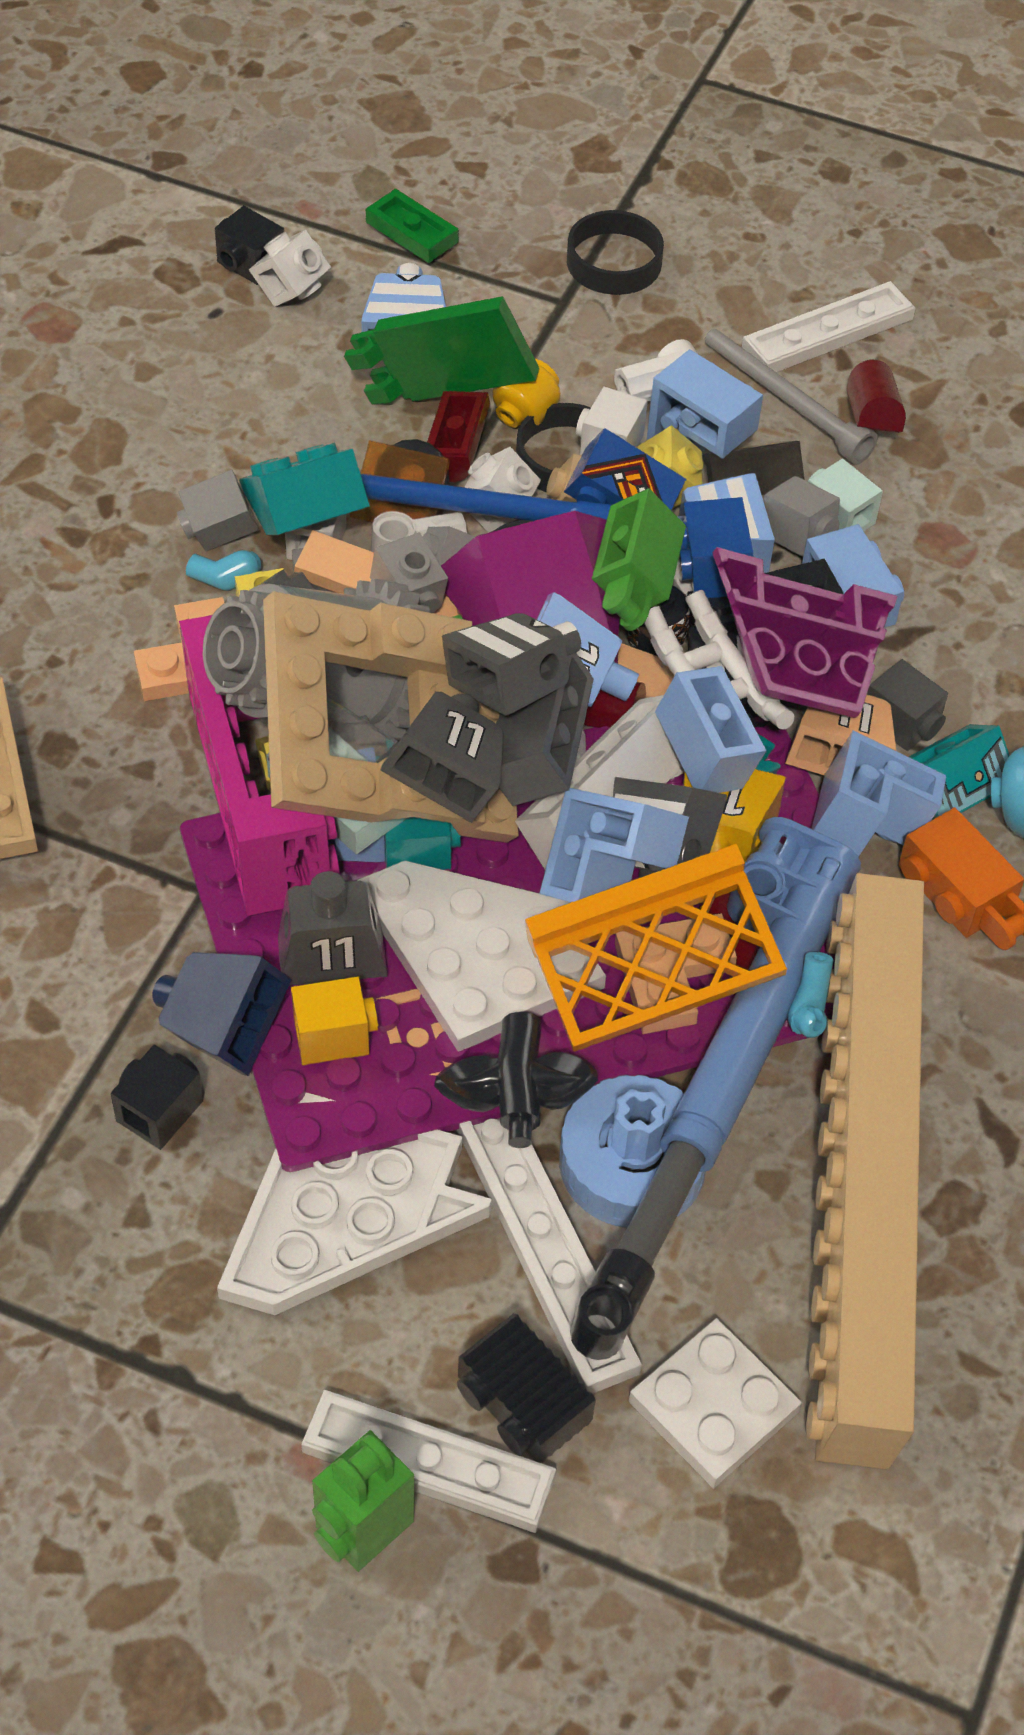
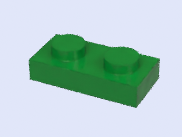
[365,188,459,263]

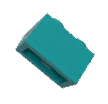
[239,442,370,535]

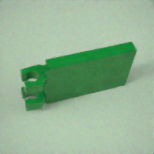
[344,296,539,405]

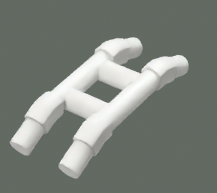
[644,590,794,730]

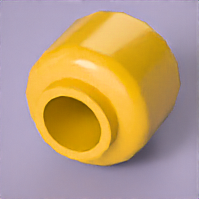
[492,359,561,428]

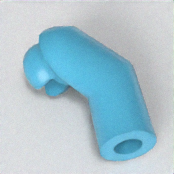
[186,550,261,591]
[787,952,834,1038]

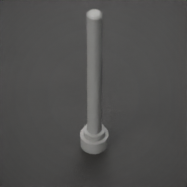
[705,329,878,464]

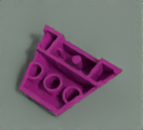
[441,511,619,663]
[712,547,898,718]

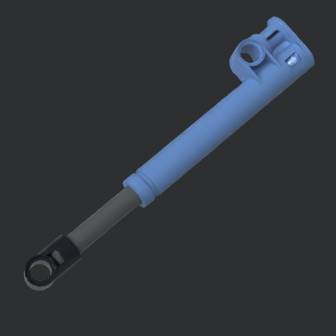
[570,817,861,1360]

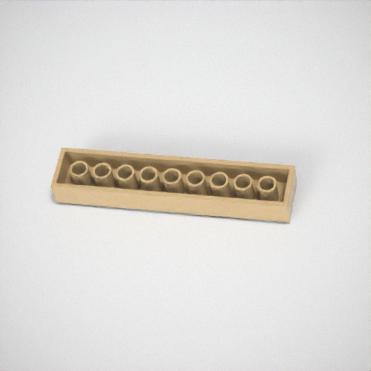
[806,873,924,1470]

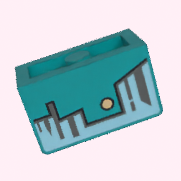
[909,724,1010,820]

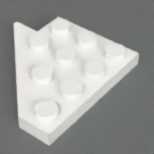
[357,861,606,1052]
[217,1092,492,1315]

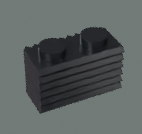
[457,1313,596,1463]

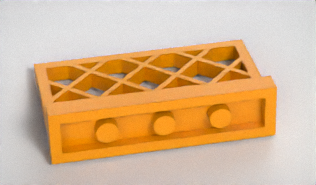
[525,843,787,1052]

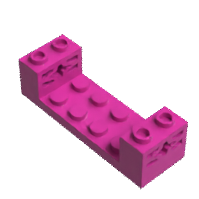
[179,615,340,916]

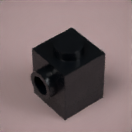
[215,205,284,285]
[110,1044,203,1150]

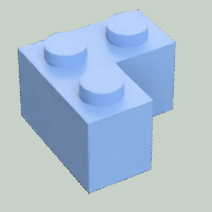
[647,349,763,459]
[812,730,946,857]
[539,788,689,902]

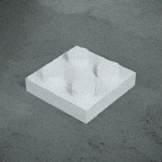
[628,1318,802,1489]

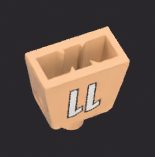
[785,695,896,776]

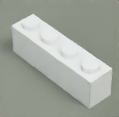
[515,695,685,870]

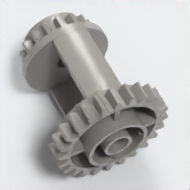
[203,578,430,748]

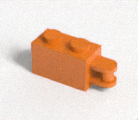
[898,807,1024,950]

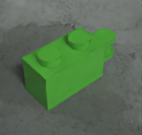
[592,488,686,631]
[312,1429,414,1572]

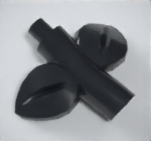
[434,1012,599,1148]

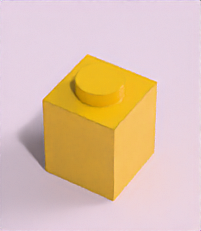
[291,976,378,1065]

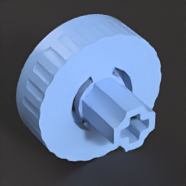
[559,1075,707,1228]

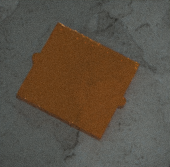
[350,440,450,523]

